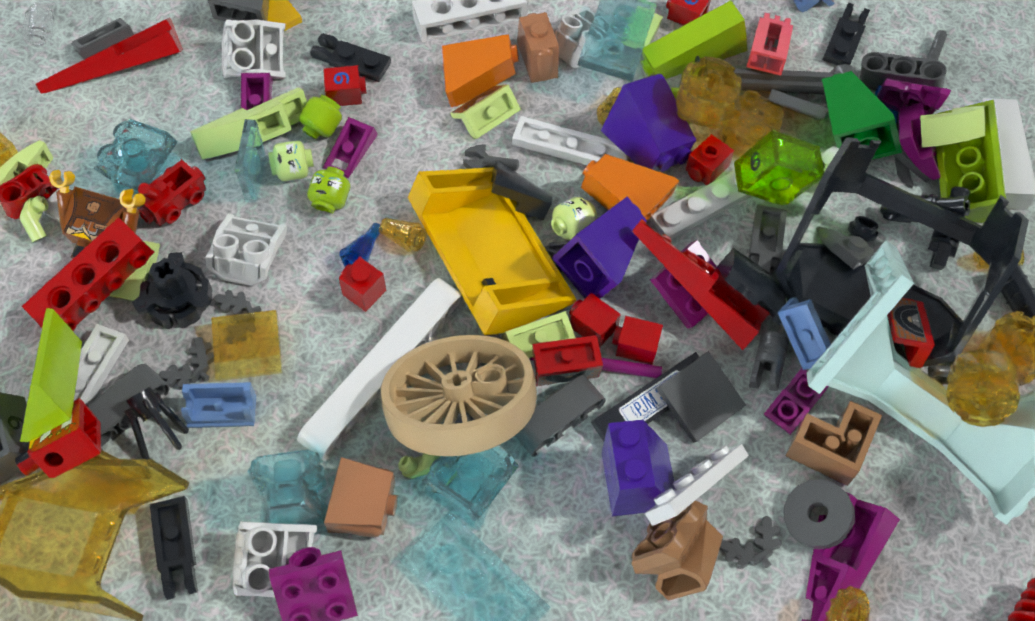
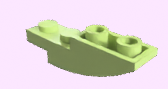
[190,87,307,159]

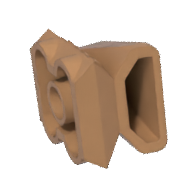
[631,501,723,601]

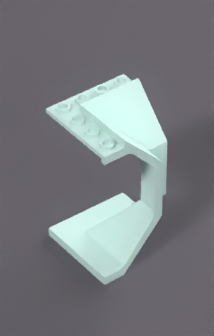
[806,240,1035,525]

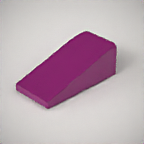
[241,72,273,110]
[322,117,378,179]

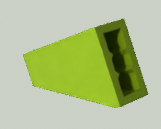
[640,0,748,79]

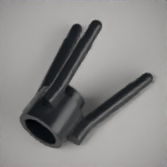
[124,387,189,475]

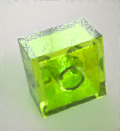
[734,130,824,205]

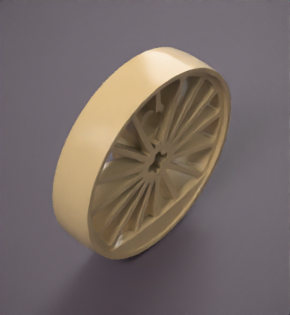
[381,335,537,456]

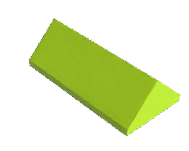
[936,99,1006,223]
[20,308,82,442]

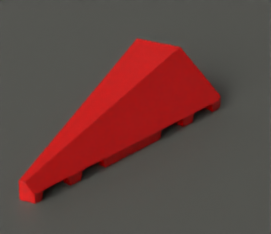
[35,17,183,94]
[632,219,770,350]

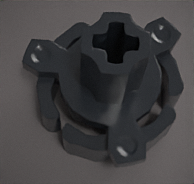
[132,252,213,329]

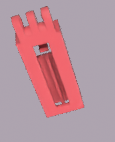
[746,13,793,76]

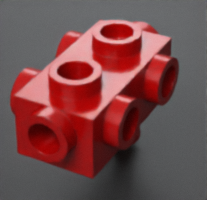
[137,159,207,227]

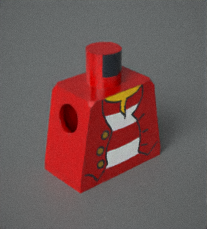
[15,398,101,478]

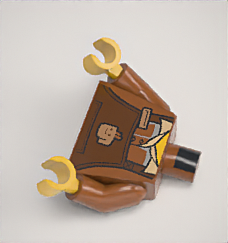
[49,170,145,259]

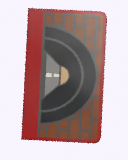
[887,298,935,368]
[532,335,603,387]

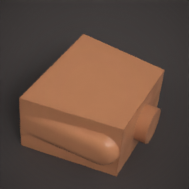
[517,12,559,83]
[324,457,398,538]

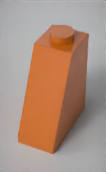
[442,34,519,107]
[581,154,679,221]

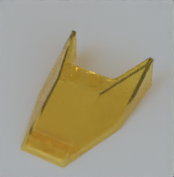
[0,459,190,621]

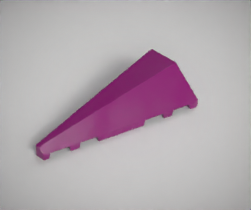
[802,492,900,621]

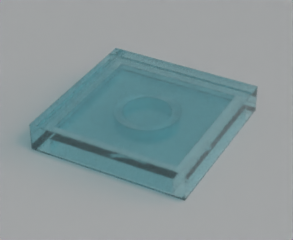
[235,119,266,203]

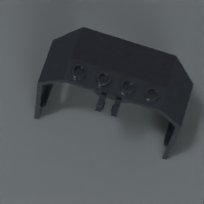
[776,138,1029,367]

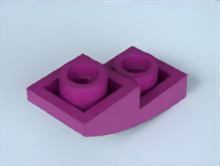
[764,368,829,435]

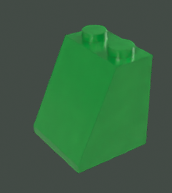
[822,71,902,160]

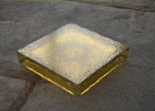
[211,310,282,381]

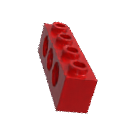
[22,217,155,331]

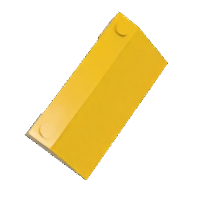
[407,167,577,336]

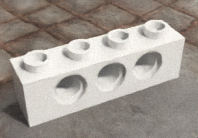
[412,0,527,42]

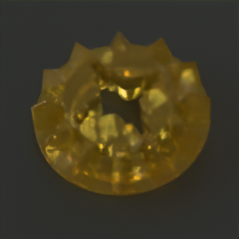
[825,586,870,621]

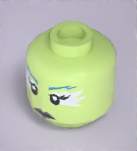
[268,141,314,181]
[551,197,597,241]

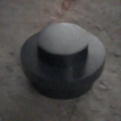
[848,216,879,242]

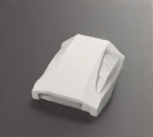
[552,6,624,68]
[222,20,286,79]
[205,214,287,286]
[233,521,317,597]

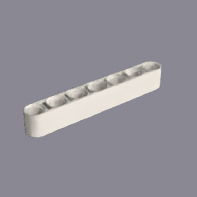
[297,278,465,461]

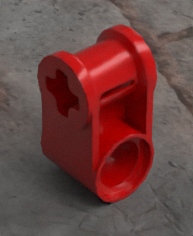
[0,164,59,219]

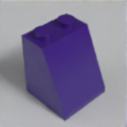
[601,73,696,172]
[552,196,647,299]
[601,420,675,517]

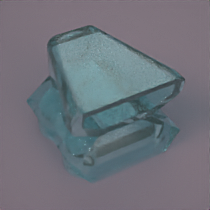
[94,119,185,198]
[422,446,519,531]
[247,450,328,525]

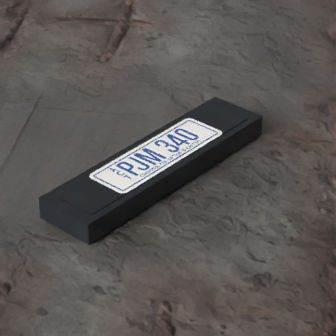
[591,352,699,442]

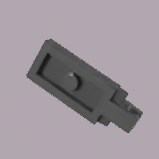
[748,204,787,273]

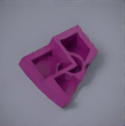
[877,78,951,115]
[899,102,940,180]

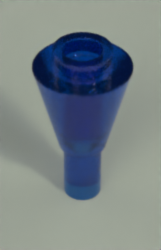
[340,223,383,267]

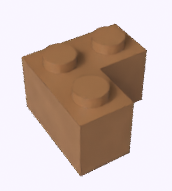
[785,401,882,486]

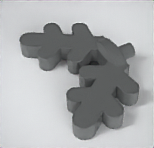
[214,290,262,345]
[159,337,216,390]
[720,516,782,569]

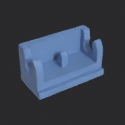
[181,382,256,428]

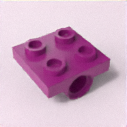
[650,240,719,328]
[269,547,358,621]

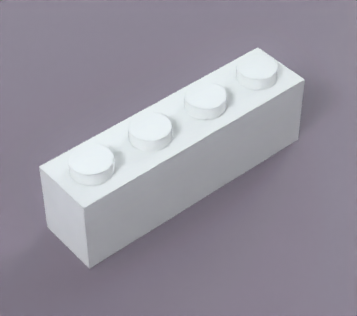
[980,98,1035,209]

